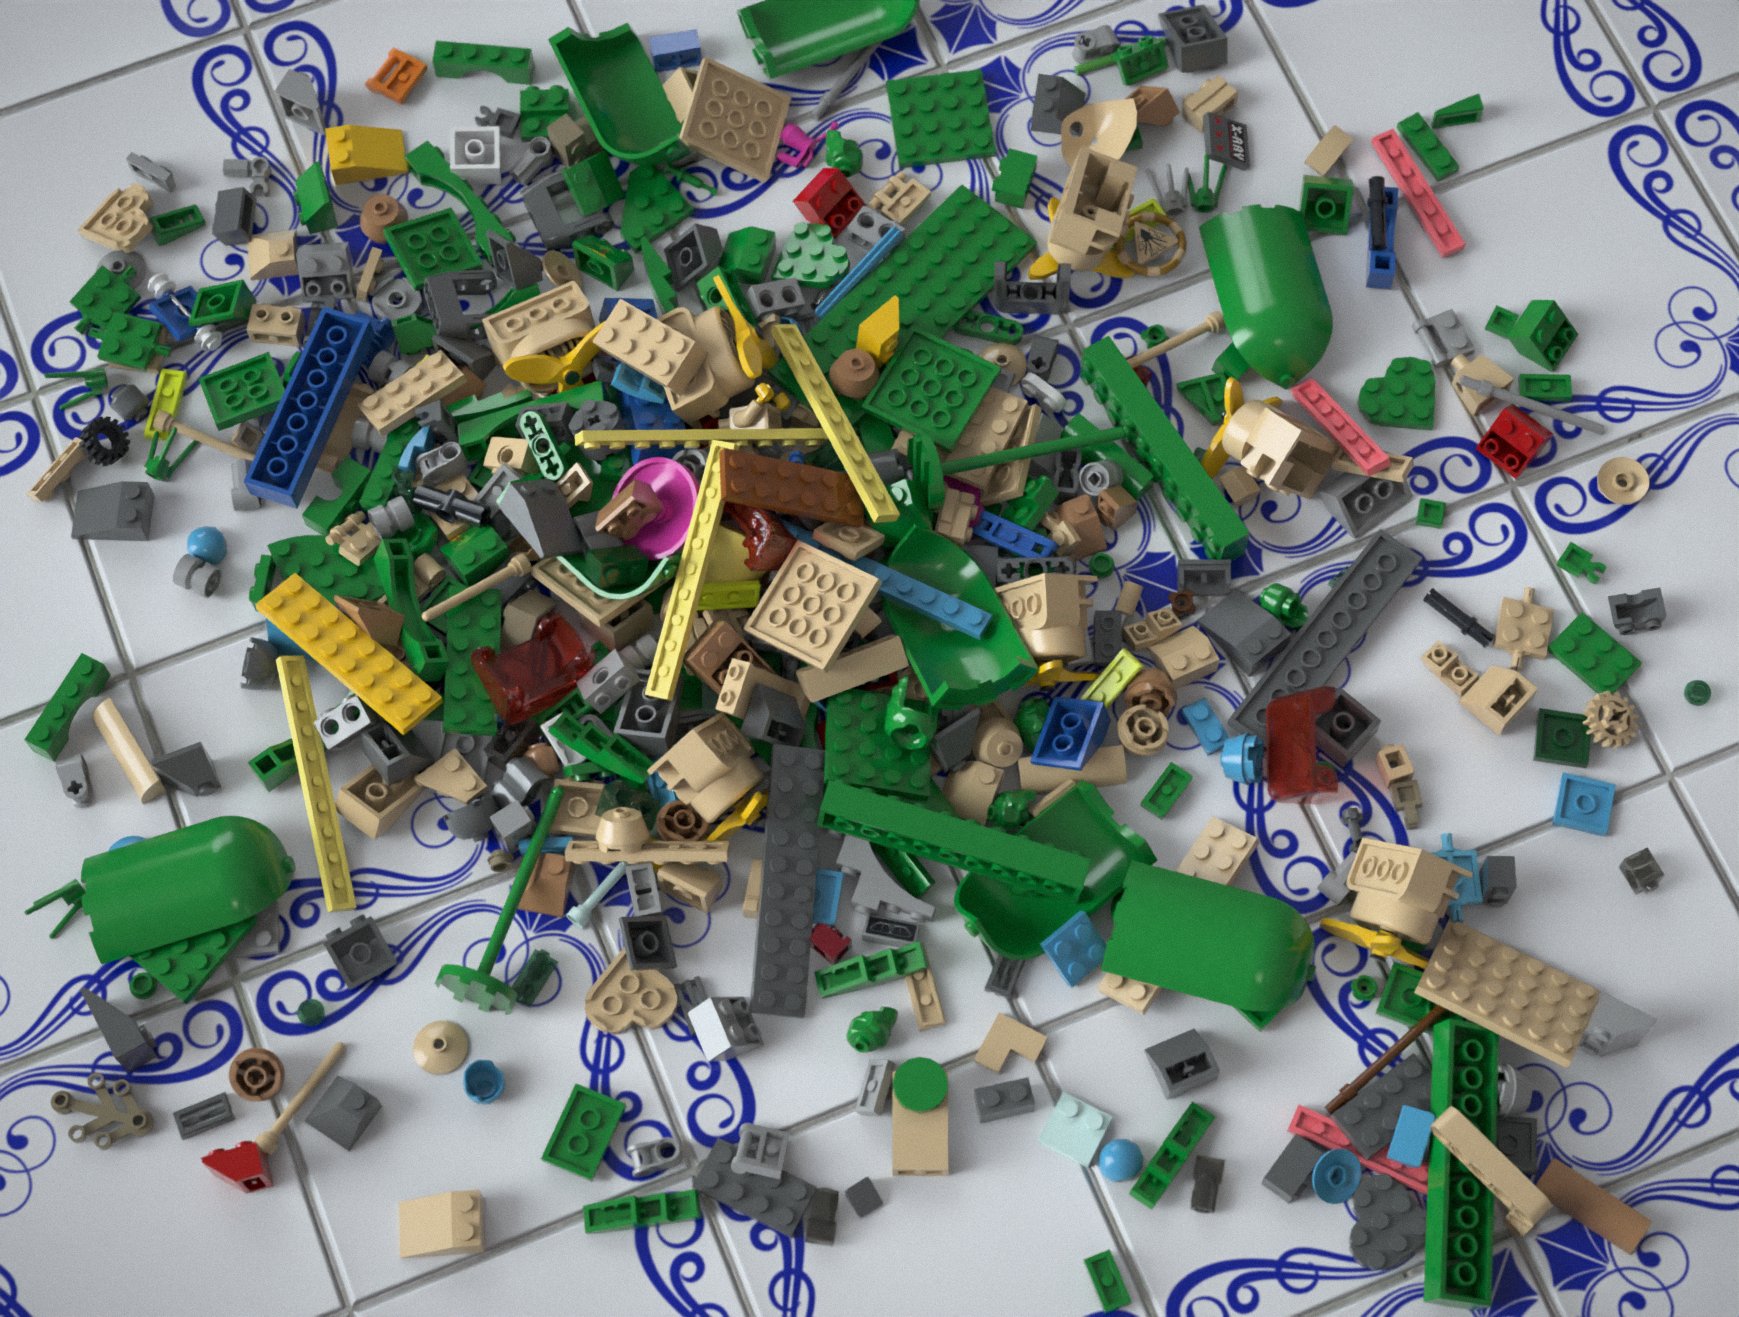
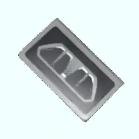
[862,915,920,948]

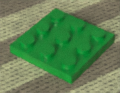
[383,208,483,291]
[198,352,285,431]

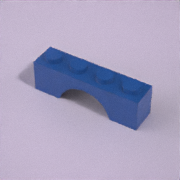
[1366,187,1398,289]

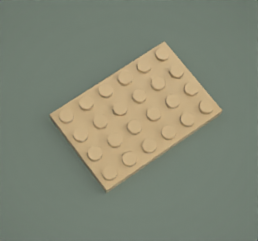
[1414,918,1600,1069]

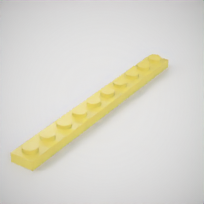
[771,324,900,523]
[575,428,829,450]
[645,440,740,701]
[276,655,356,913]

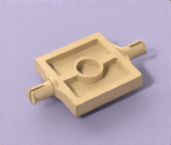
[1492,587,1554,671]

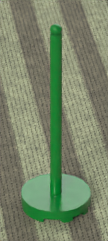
[907,425,1131,511]
[435,786,565,1015]

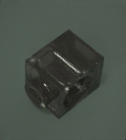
[1619,847,1664,895]

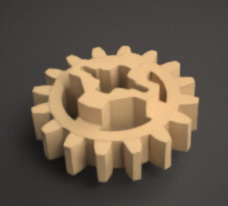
[1582,691,1639,749]

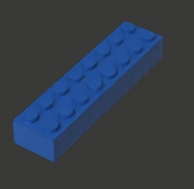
[599,298,689,466]
[244,307,375,509]

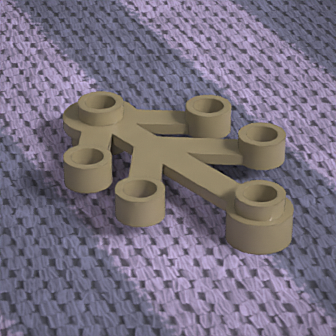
[51,1073,154,1150]

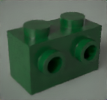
[584,545,649,589]

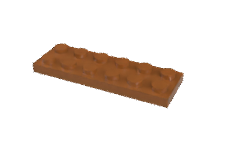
[719,448,864,528]

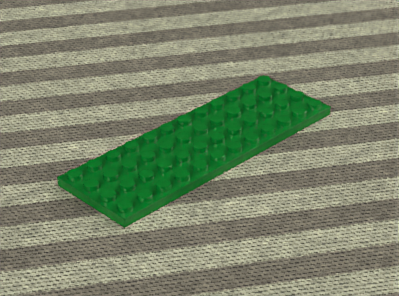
[768,184,1037,428]

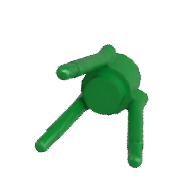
[1188,154,1227,213]
[44,368,108,410]
[144,427,198,482]
[24,878,86,939]

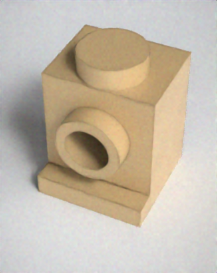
[1375,743,1415,789]

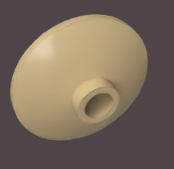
[542,250,582,289]
[979,343,1027,386]
[1597,457,1649,505]
[413,1021,468,1075]

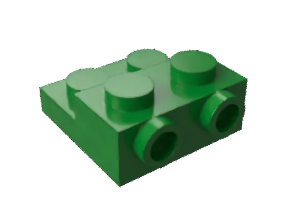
[520,85,570,142]
[1001,475,1059,531]

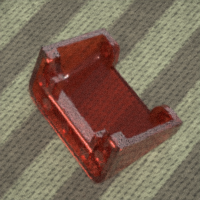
[723,501,798,571]
[471,613,596,725]
[1266,686,1338,804]

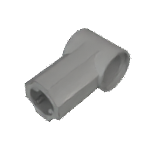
[509,137,554,186]
[231,459,261,511]
[1317,851,1356,906]

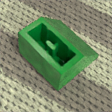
[1507,300,1579,371]

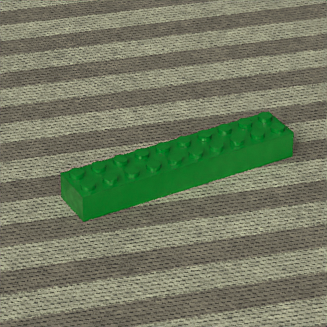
[1080,336,1250,562]
[817,779,1091,904]
[1423,1019,1499,1310]

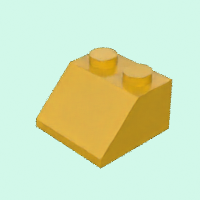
[856,295,899,369]

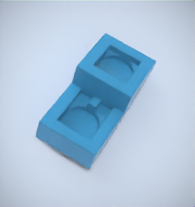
[611,362,666,404]
[398,426,436,481]

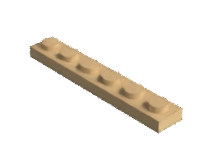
[565,841,730,864]

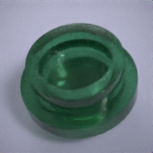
[1684,680,1711,706]
[297,999,325,1026]

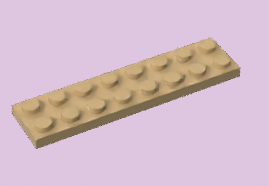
[1097,816,1259,1015]

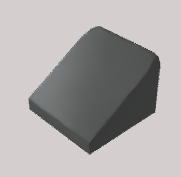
[845,1176,883,1218]

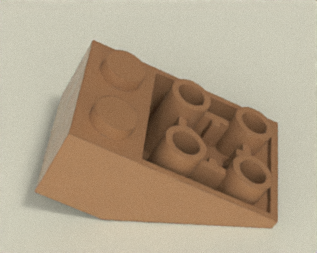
[683,621,778,695]

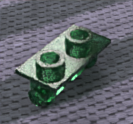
[511,949,558,1008]

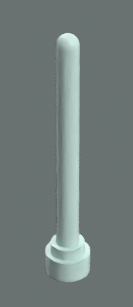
[566,826,659,929]

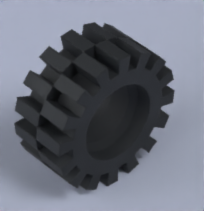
[79,416,130,466]

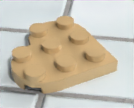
[77,183,153,253]
[585,946,678,1035]

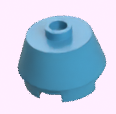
[1220,732,1265,786]

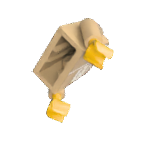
[718,383,790,429]

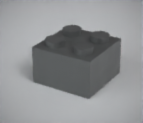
[1303,687,1381,768]

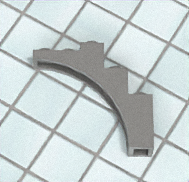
[822,827,935,923]

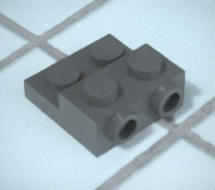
[323,914,398,990]

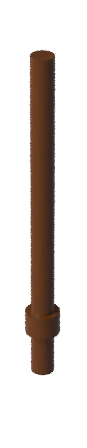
[1324,1005,1448,1115]

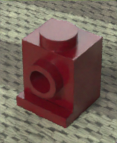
[809,923,852,965]

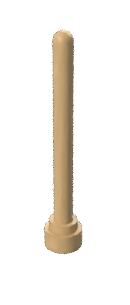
[1127,311,1226,369]
[153,410,256,460]
[422,554,532,621]
[254,1042,345,1156]

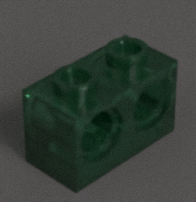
[595,780,661,831]

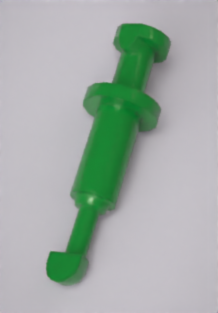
[664,163,717,195]

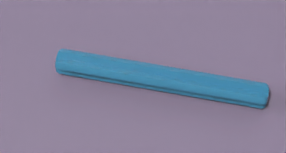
[815,227,903,319]

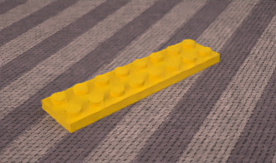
[256,573,442,735]

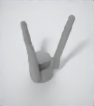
[1146,164,1189,216]

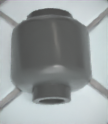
[111,384,149,422]

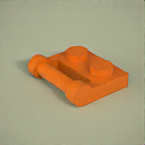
[365,48,428,105]

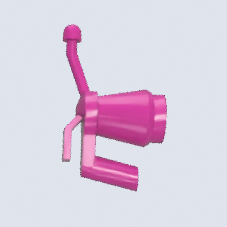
[776,122,839,168]

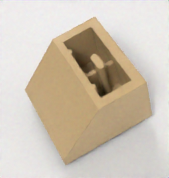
[1458,665,1538,736]

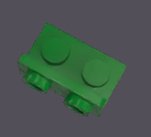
[1110,35,1169,86]

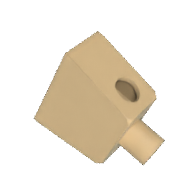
[1451,353,1514,417]

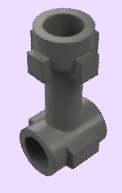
[1341,807,1365,853]

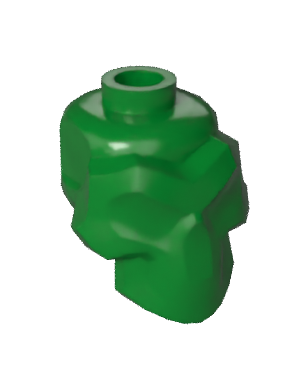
[825,130,863,178]
[1259,583,1309,629]
[1013,696,1050,752]
[987,789,1036,832]
[846,1006,898,1053]

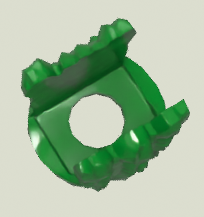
[884,676,940,750]

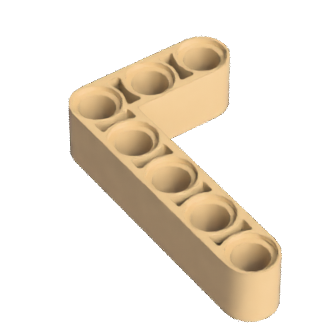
[1430,1106,1552,1238]

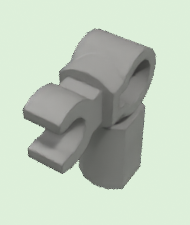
[223,157,272,197]

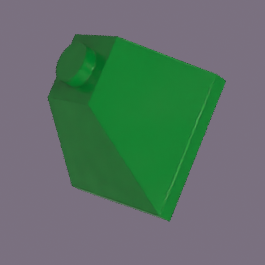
[188,279,257,327]

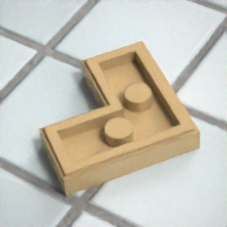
[974,1012,1048,1074]

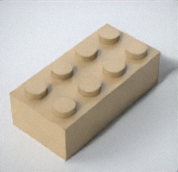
[593,299,709,397]

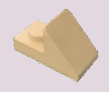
[555,463,593,509]

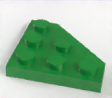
[620,165,694,254]

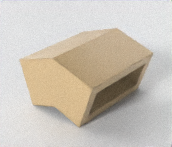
[1219,466,1261,507]

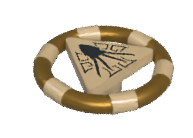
[1114,212,1187,277]

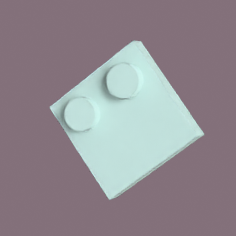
[1038,1092,1113,1168]

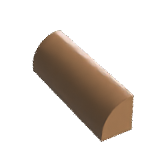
[1535,1158,1652,1255]

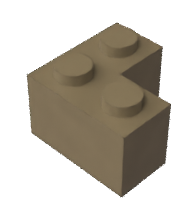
[547,114,605,168]
[500,589,558,662]
[579,599,654,651]

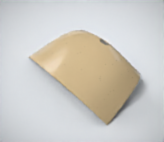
[1061,98,1137,168]

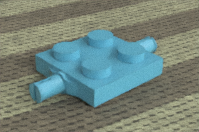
[1429,833,1483,923]

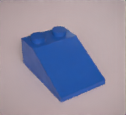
[1030,696,1111,771]

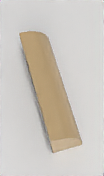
[795,634,909,703]
[92,698,166,805]
[1017,745,1127,795]

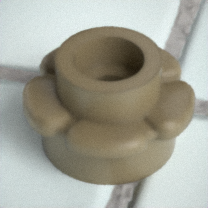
[487,849,514,872]

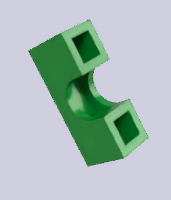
[302,456,372,536]

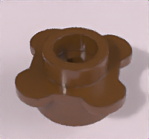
[1168,589,1196,617]

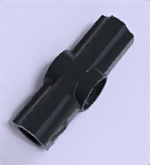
[413,484,491,529]

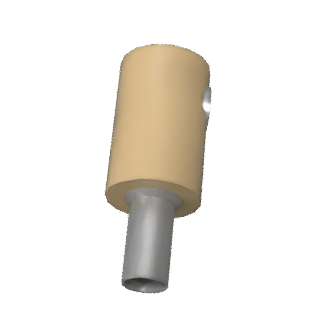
[1115,581,1143,629]

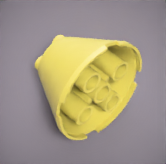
[704,522,786,583]

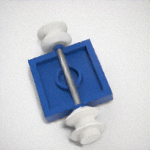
[148,273,223,351]

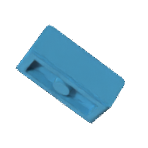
[1387,1105,1436,1168]

